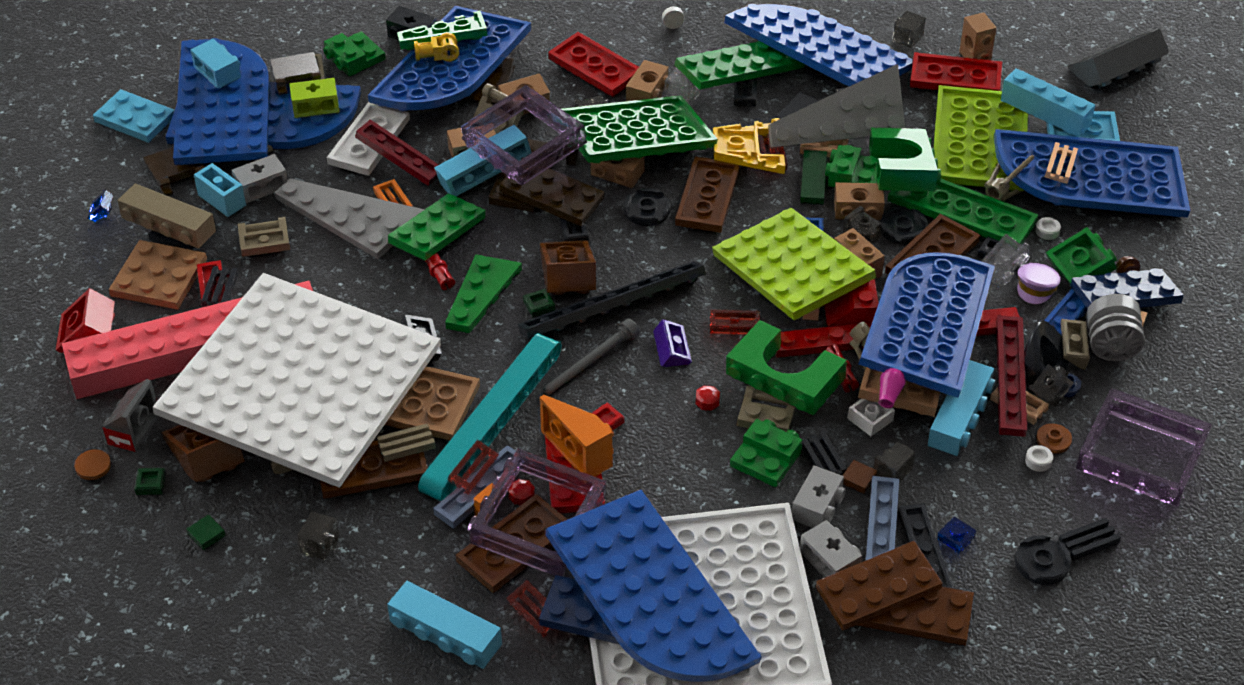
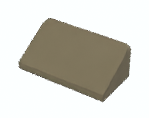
[1060,319,1090,370]

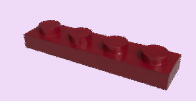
[355,119,439,186]

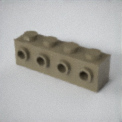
[117,183,216,248]

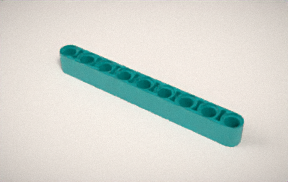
[418,333,562,501]

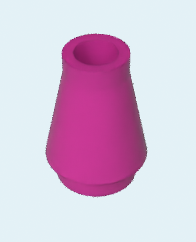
[878,368,906,408]

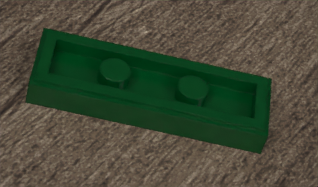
[800,150,827,204]

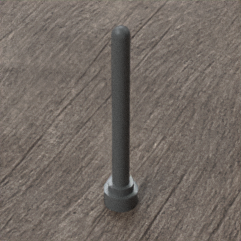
[543,318,640,395]

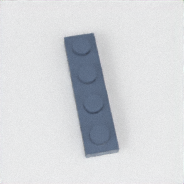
[433,445,527,529]
[865,476,899,561]

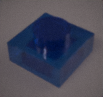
[87,190,113,222]
[937,516,977,553]

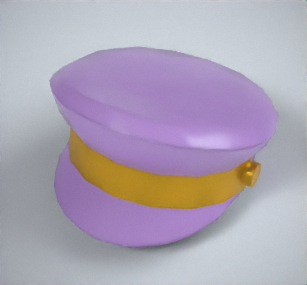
[1017,263,1060,304]

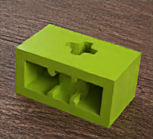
[289,78,340,118]

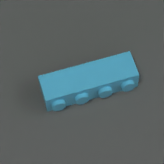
[1001,68,1095,137]
[434,125,532,196]
[927,360,996,456]
[387,581,502,669]

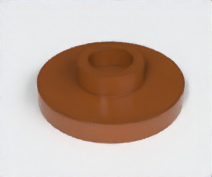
[1036,424,1072,453]
[74,449,111,480]

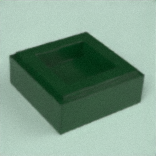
[523,288,555,318]
[134,468,166,495]
[186,514,226,550]

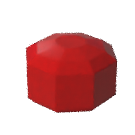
[695,385,720,411]
[508,479,535,505]

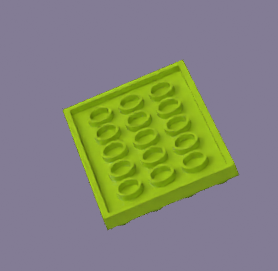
[933,85,1028,191]
[712,208,876,320]

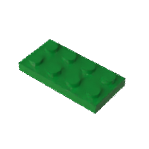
[388,193,485,261]

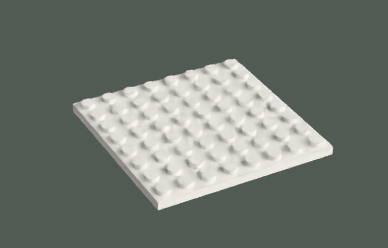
[153,273,441,488]
[589,503,832,685]

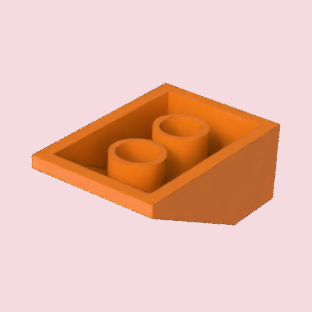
[540,395,614,481]

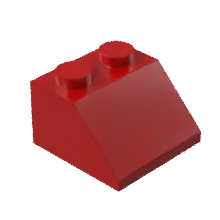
[824,279,879,327]
[56,288,115,353]

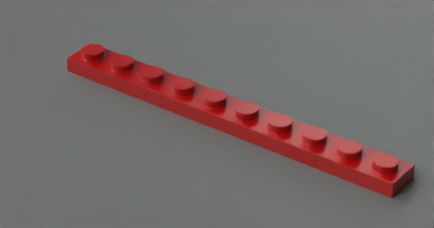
[776,307,1019,358]

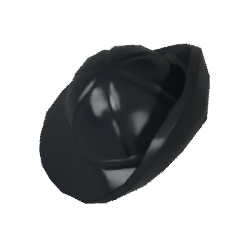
[1024,320,1069,384]

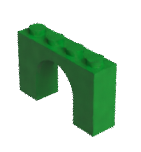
[868,127,941,192]
[726,320,847,415]

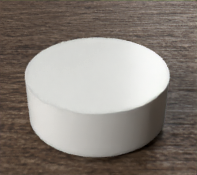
[662,6,684,29]
[1036,217,1061,240]
[1025,445,1053,472]

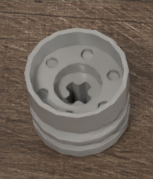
[1086,294,1145,361]

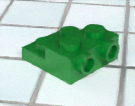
[323,31,386,77]
[825,145,878,187]
[1046,227,1117,285]
[730,418,803,487]

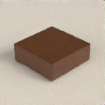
[843,460,877,494]

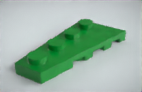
[397,10,488,50]
[445,254,522,333]

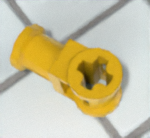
[414,33,459,61]

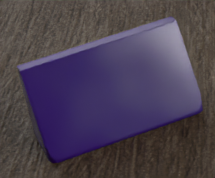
[653,319,692,367]

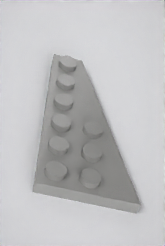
[768,64,905,148]
[274,179,424,259]

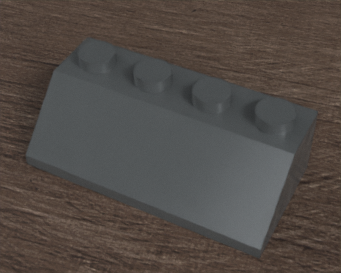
[1067,29,1169,88]

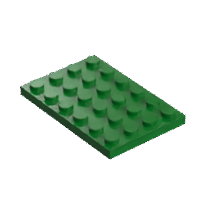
[555,95,718,163]

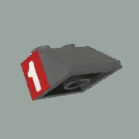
[103,379,159,452]

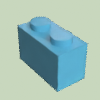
[191,39,241,89]
[194,163,246,217]

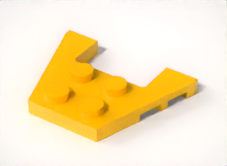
[713,118,785,174]

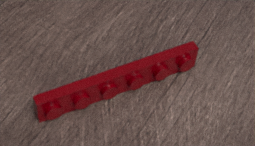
[996,315,1027,437]

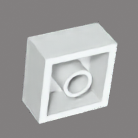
[847,399,895,436]

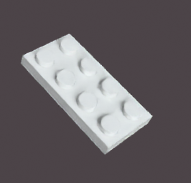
[327,102,410,176]

